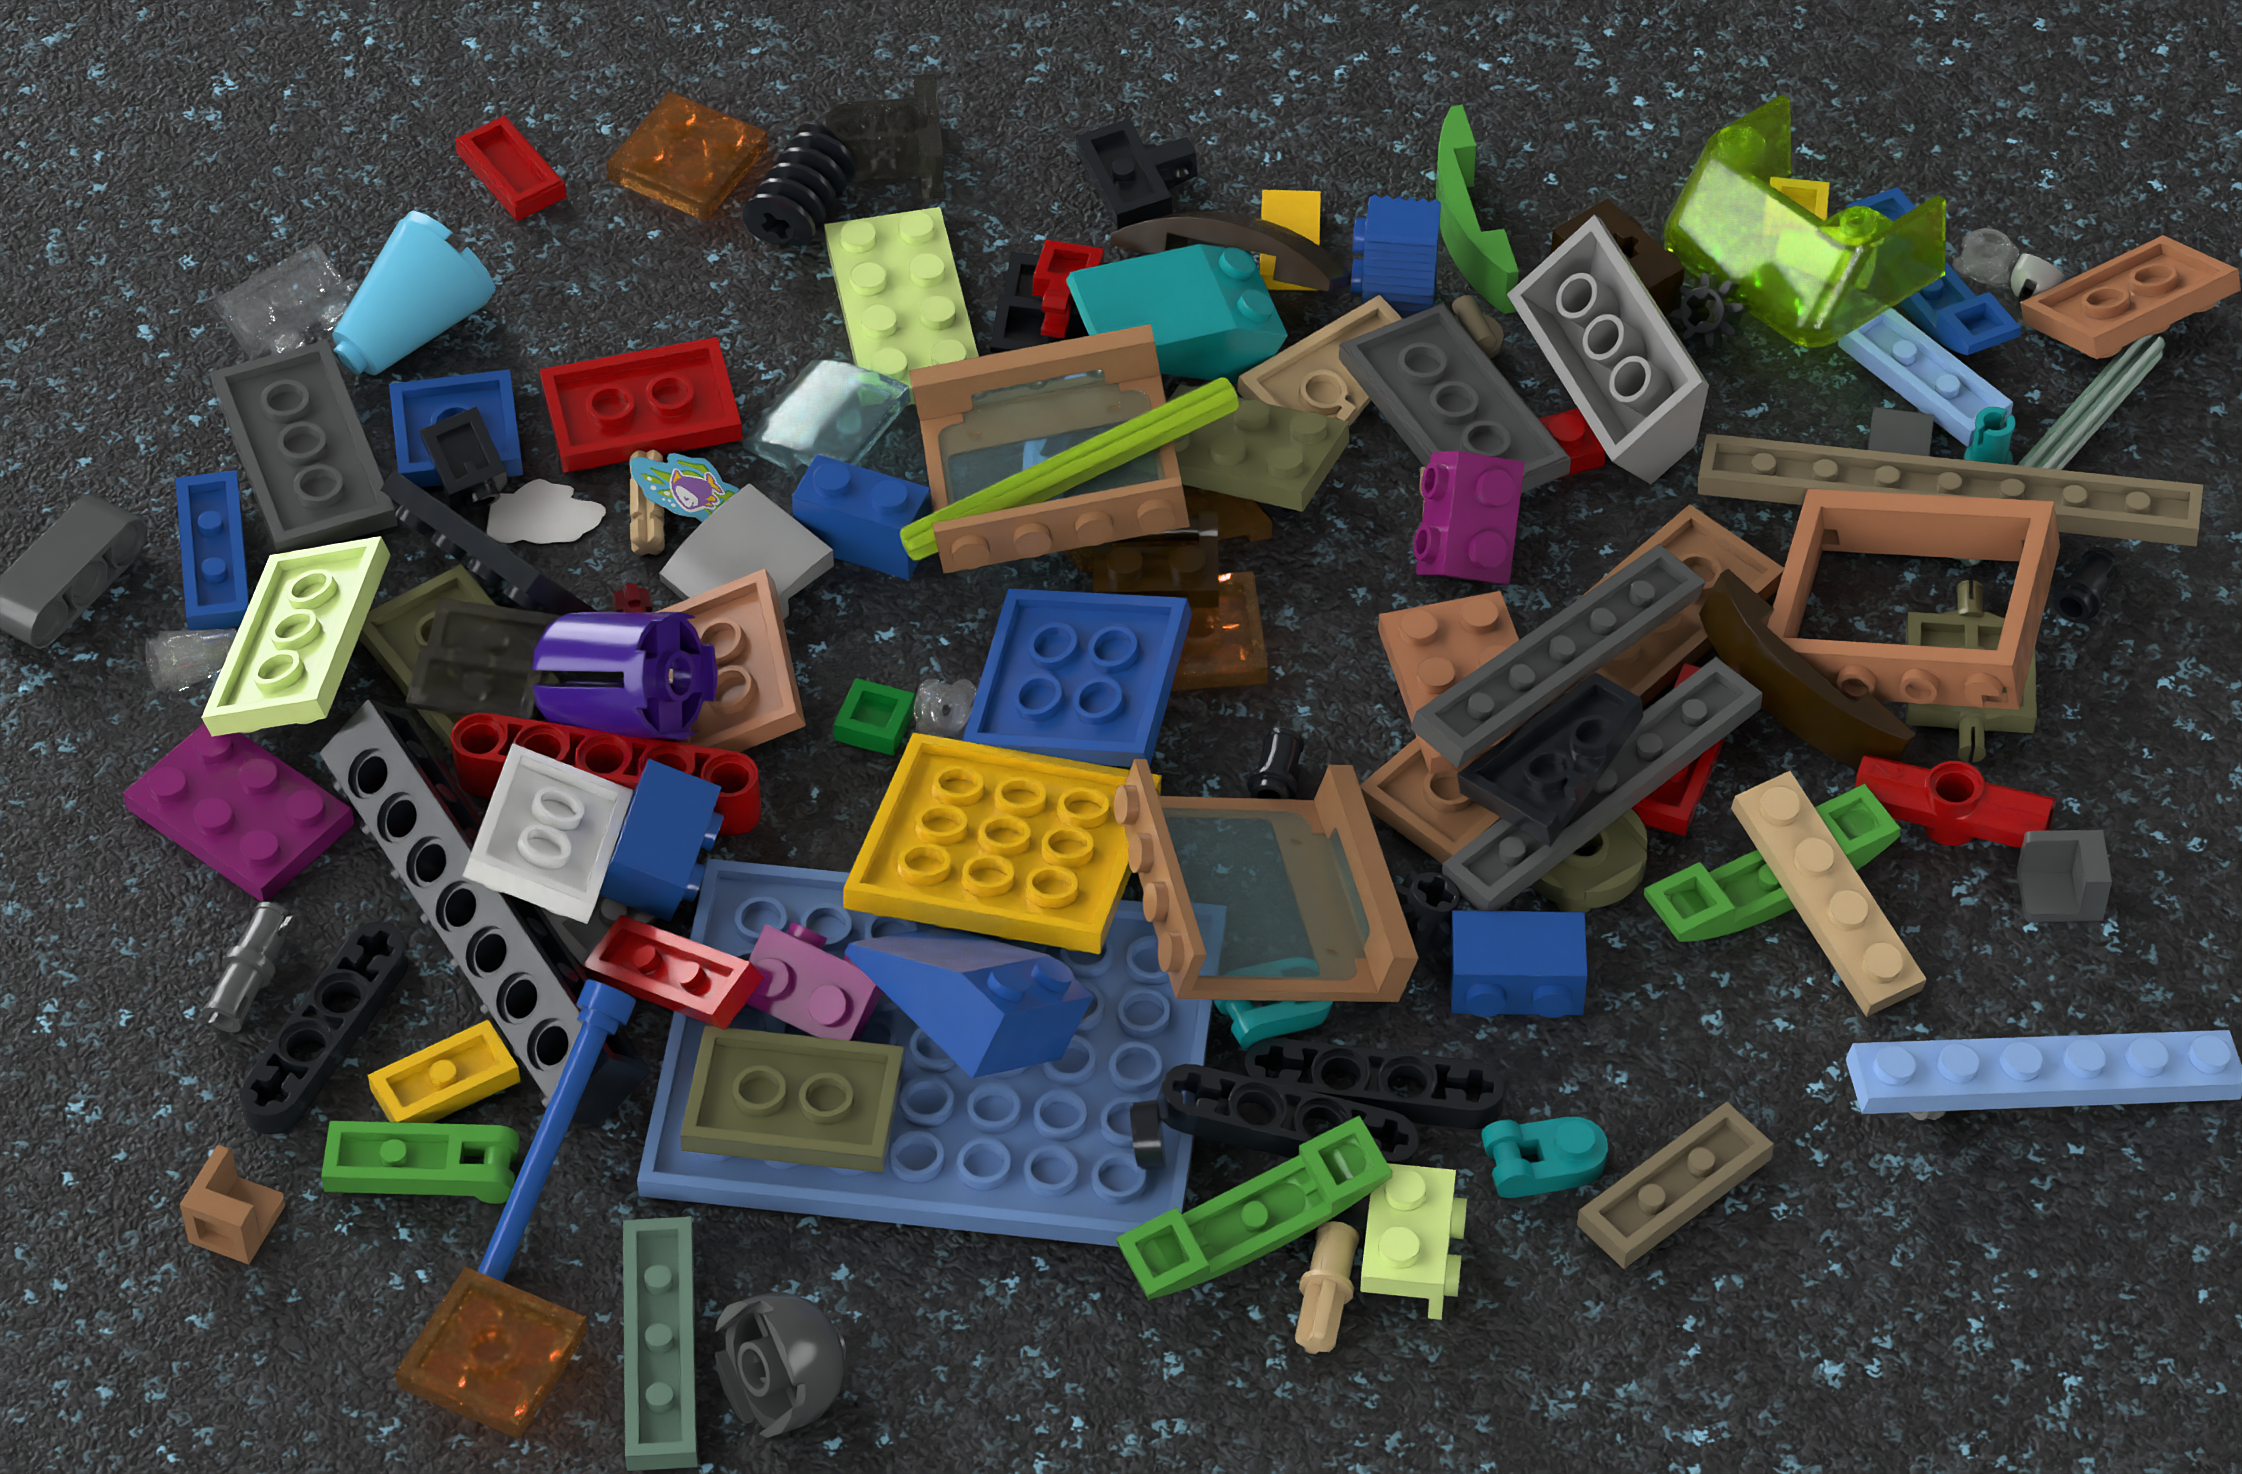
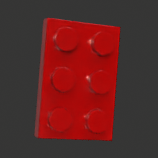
[540,337,743,473]

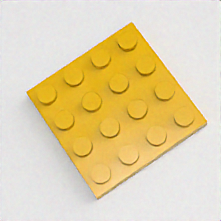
[843,732,1162,954]

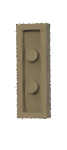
[1577,1102,1774,1269]

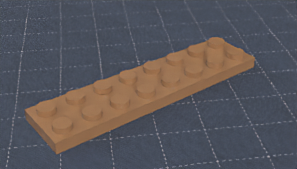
[1360,504,1784,864]

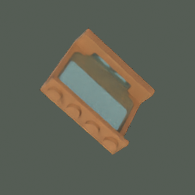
[909,324,1190,573]
[1114,759,1418,1002]

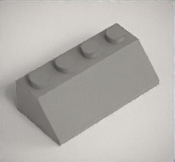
[1507,215,1709,484]

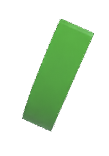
[1436,104,1519,314]
[1644,784,1901,942]
[1116,1115,1393,1300]

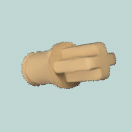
[1295,1221,1360,1355]

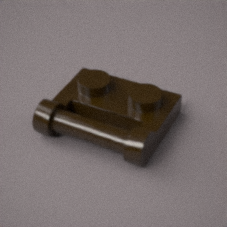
[1093,509,1219,608]

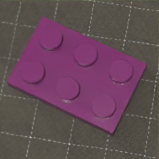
[123,723,354,902]

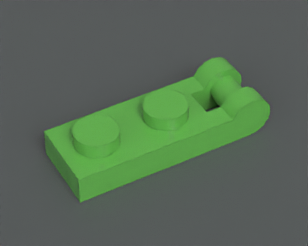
[321,1121,520,1204]

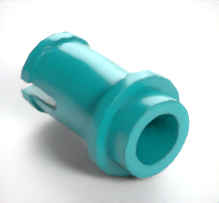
[1964,407,2016,465]

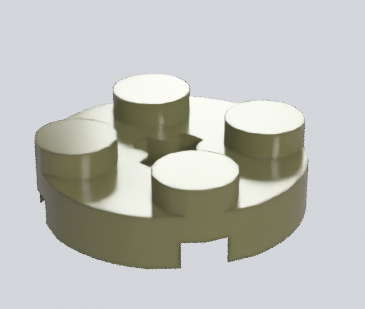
[1530,809,1647,914]

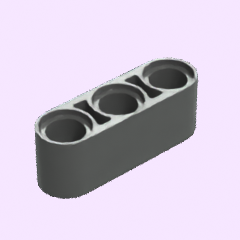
[0,493,147,649]

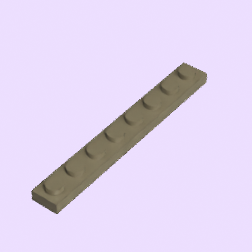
[1698,434,2203,547]

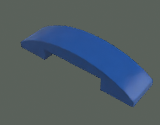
[1846,187,2021,355]

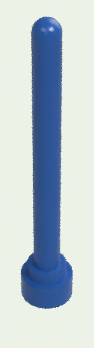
[475,980,636,1293]

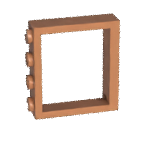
[1767,489,2060,710]

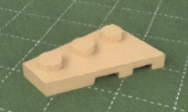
[1237,295,1402,426]

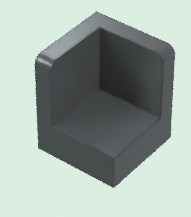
[2017,830,2112,922]

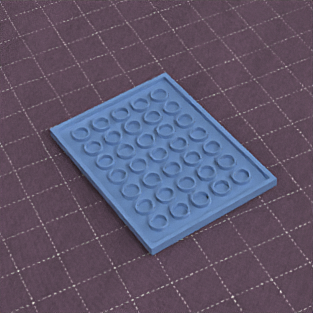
[637,859,1225,1247]

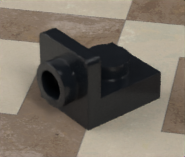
[419,406,507,512]

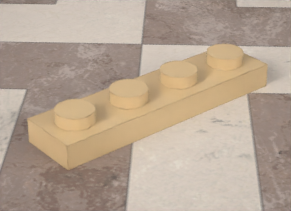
[1731,771,1927,1017]

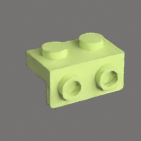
[1360,1163,1467,1320]

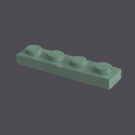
[623,1216,698,1471]

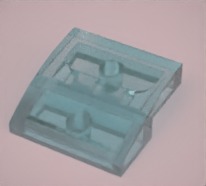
[742,360,910,472]

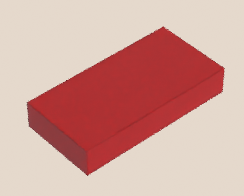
[455,115,567,221]

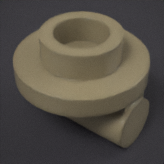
[1452,295,1504,359]

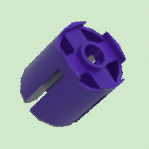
[532,612,718,741]

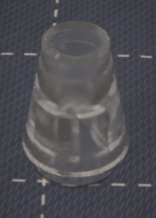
[145,628,237,692]

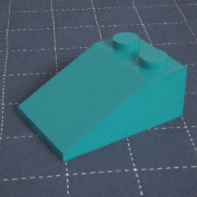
[1066,244,1288,384]

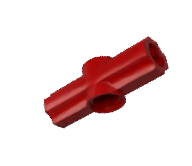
[1854,754,2056,848]

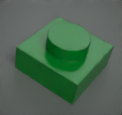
[833,678,916,756]

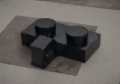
[1076,119,1198,230]

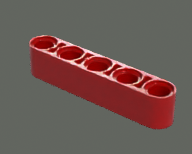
[450,713,762,836]

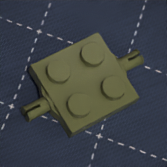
[1905,580,2037,763]

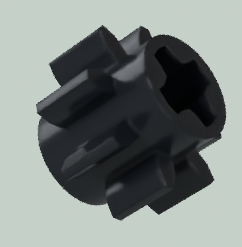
[1671,273,1752,349]
[1393,870,1464,953]

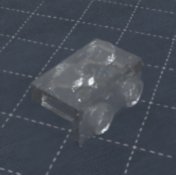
[214,242,360,360]

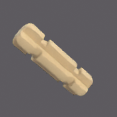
[630,449,665,556]

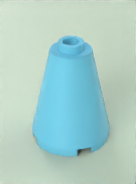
[332,210,496,375]

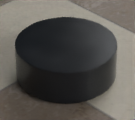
[1130,1099,1166,1170]

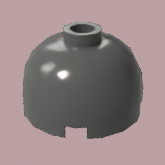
[715,1292,846,1438]

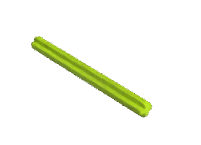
[900,377,1239,561]

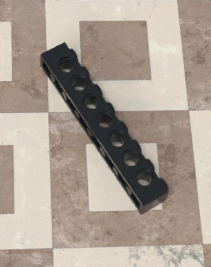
[319,699,651,1127]

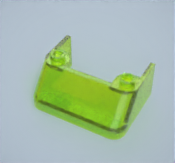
[1664,94,1946,348]

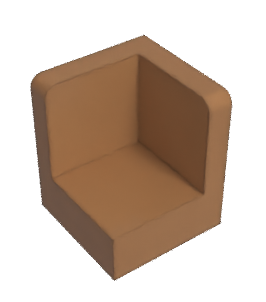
[180,1144,285,1265]

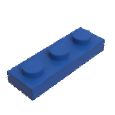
[175,470,250,633]

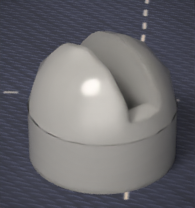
[2010,253,2064,298]

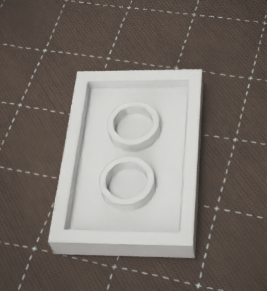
[462,743,634,924]

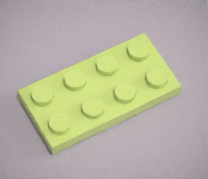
[824,207,979,412]
[201,536,391,737]

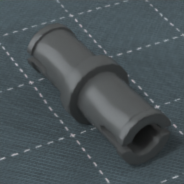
[202,902,295,1033]

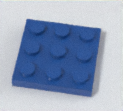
[962,588,1192,768]

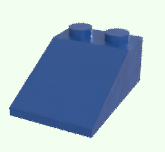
[844,927,1094,1078]

